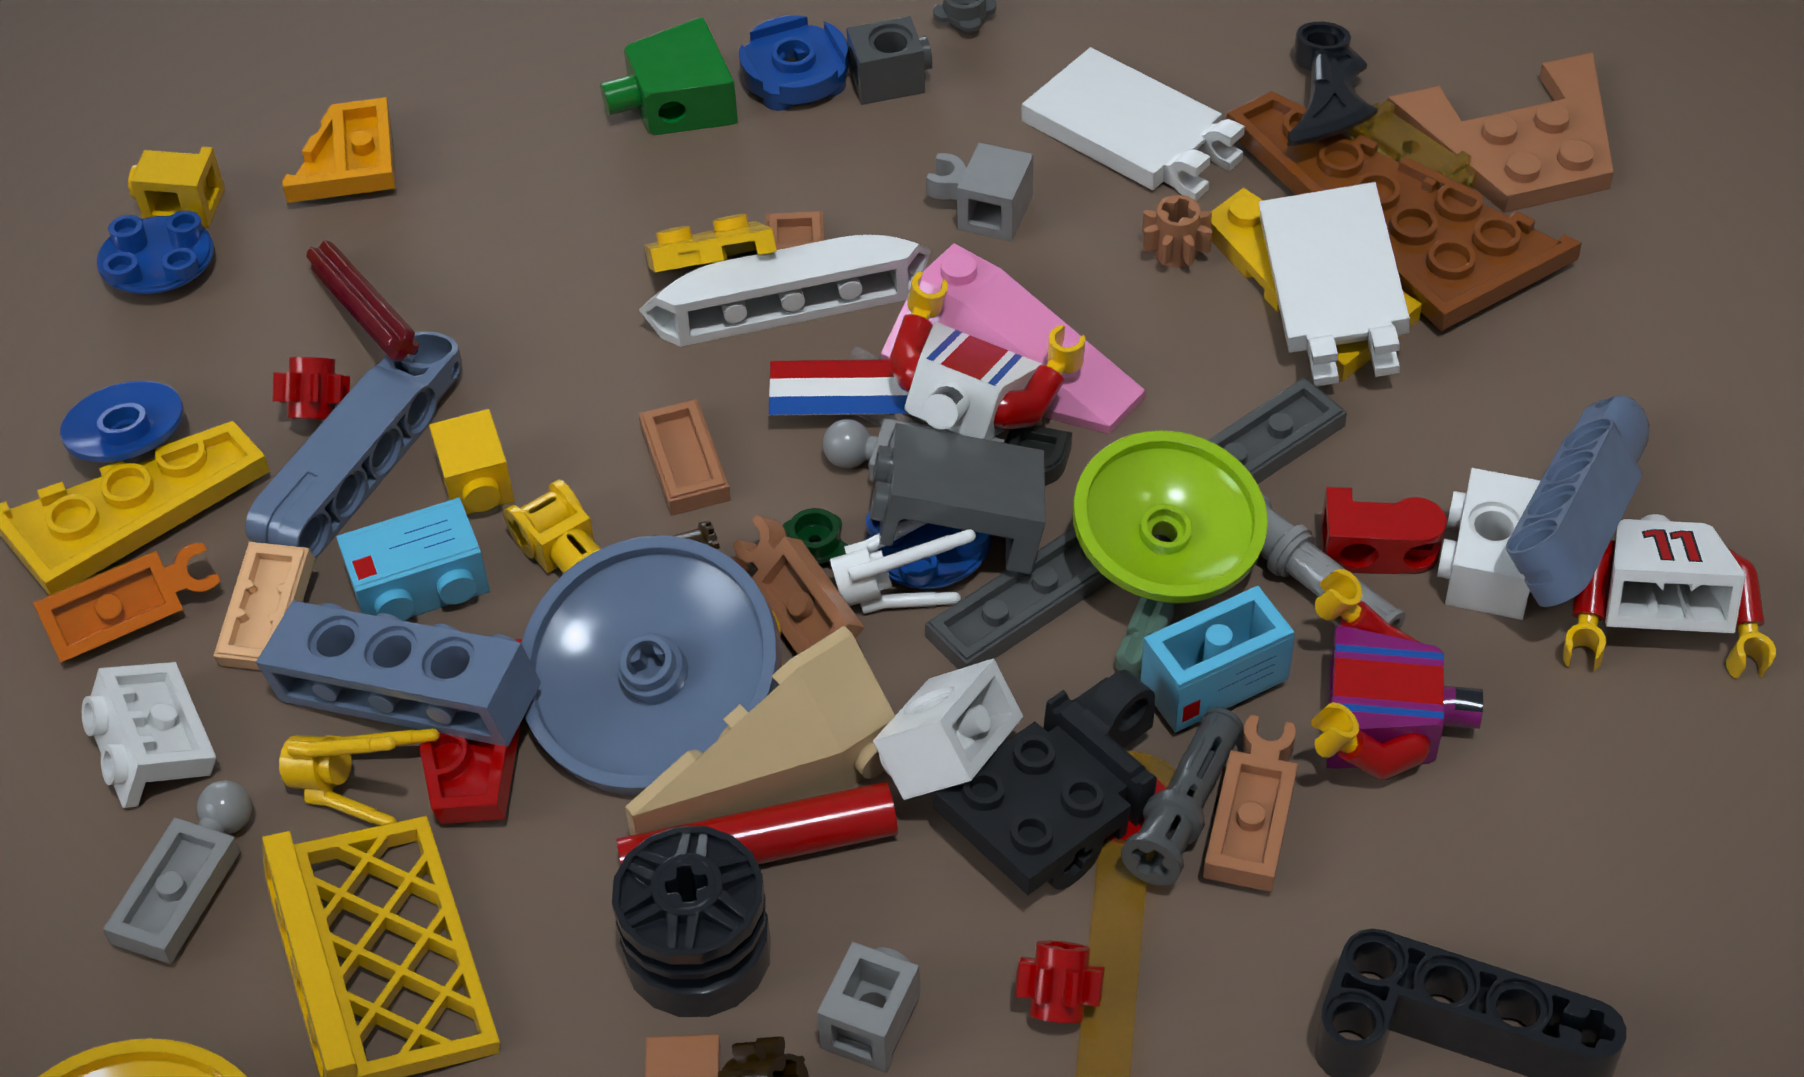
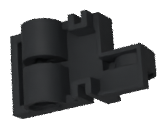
[933,670,1157,895]

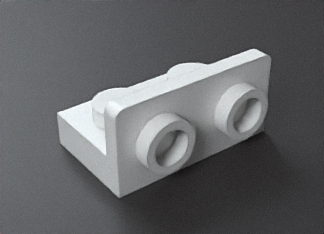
[82,662,217,808]

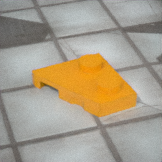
[282,97,396,203]

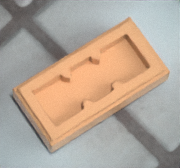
[213,542,316,671]

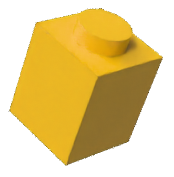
[429,409,515,515]

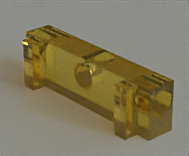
[1349,99,1477,189]

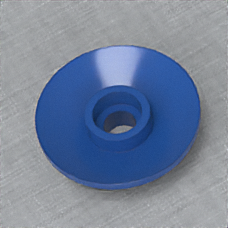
[60,381,184,462]

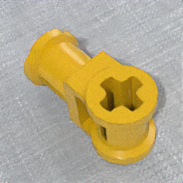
[503,479,601,574]

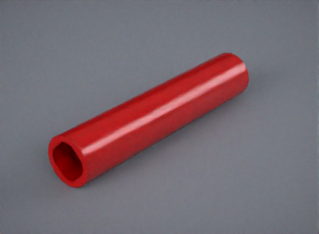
[616,781,898,864]

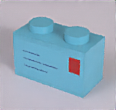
[336,497,490,621]
[1141,586,1295,732]

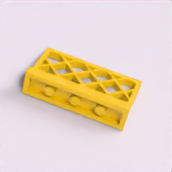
[262,816,500,1077]

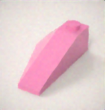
[881,243,1146,434]

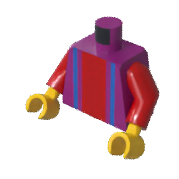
[1310,569,1483,780]

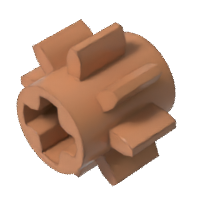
[1142,195,1213,267]

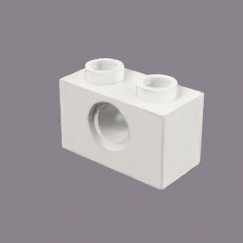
[1437,468,1540,620]
[873,658,1023,800]

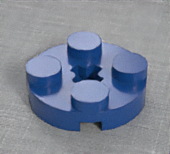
[739,15,849,111]

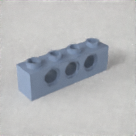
[256,600,541,747]

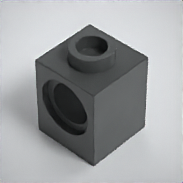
[847,16,932,105]

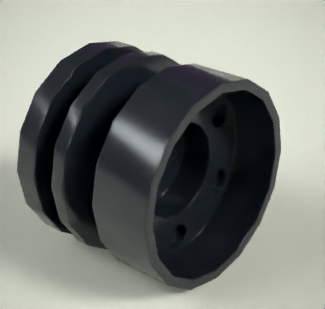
[612,826,771,1017]

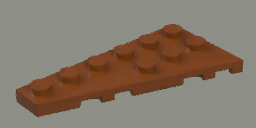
[1226,91,1582,331]

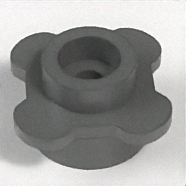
[933,0,996,32]

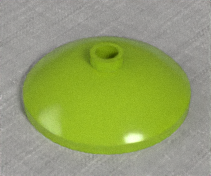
[1072,430,1268,603]

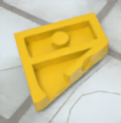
[644,213,777,272]

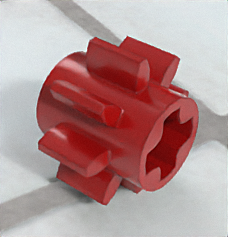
[272,357,350,420]
[1015,940,1105,1023]

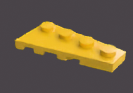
[0,421,270,595]

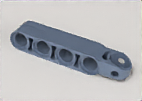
[245,331,462,558]
[1505,395,1650,607]

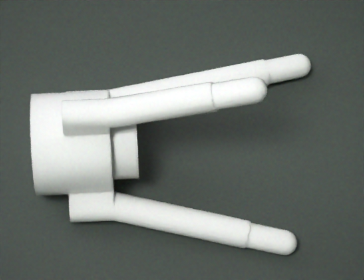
[830,519,976,614]

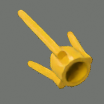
[279,728,440,826]

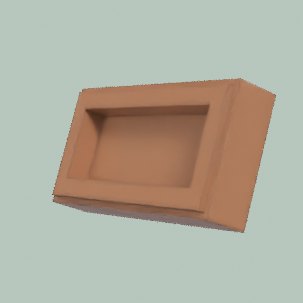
[638,399,731,516]

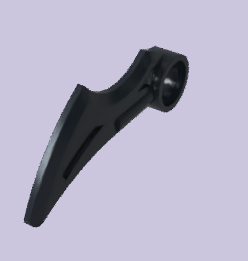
[1287,21,1378,146]

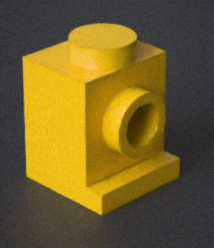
[128,146,225,228]

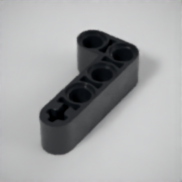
[1315,928,1627,1077]

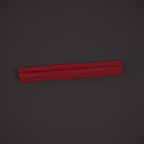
[306,241,420,362]

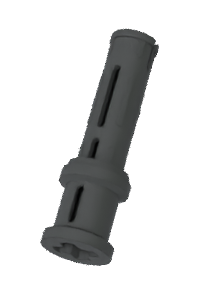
[1121,707,1244,886]

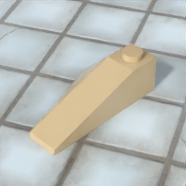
[625,626,895,836]

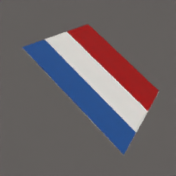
[769,360,909,415]

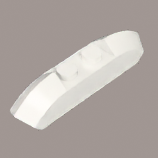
[639,235,931,347]

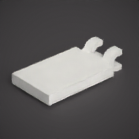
[1021,47,1245,201]
[1259,182,1410,387]

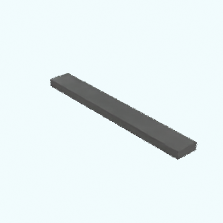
[925,377,1347,669]

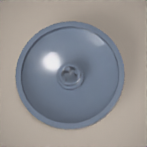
[521,536,782,796]

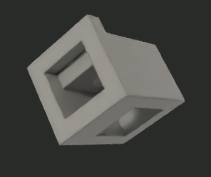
[817,941,920,1073]

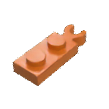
[33,543,221,663]

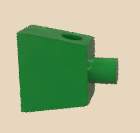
[600,17,738,135]

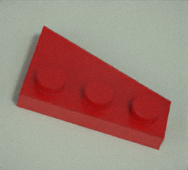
[419,639,522,824]

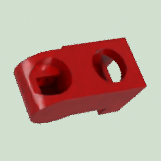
[1321,487,1447,574]

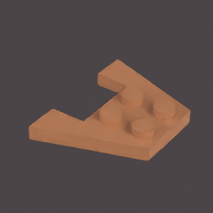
[1385,52,1614,213]

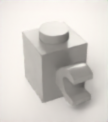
[926,142,1033,242]

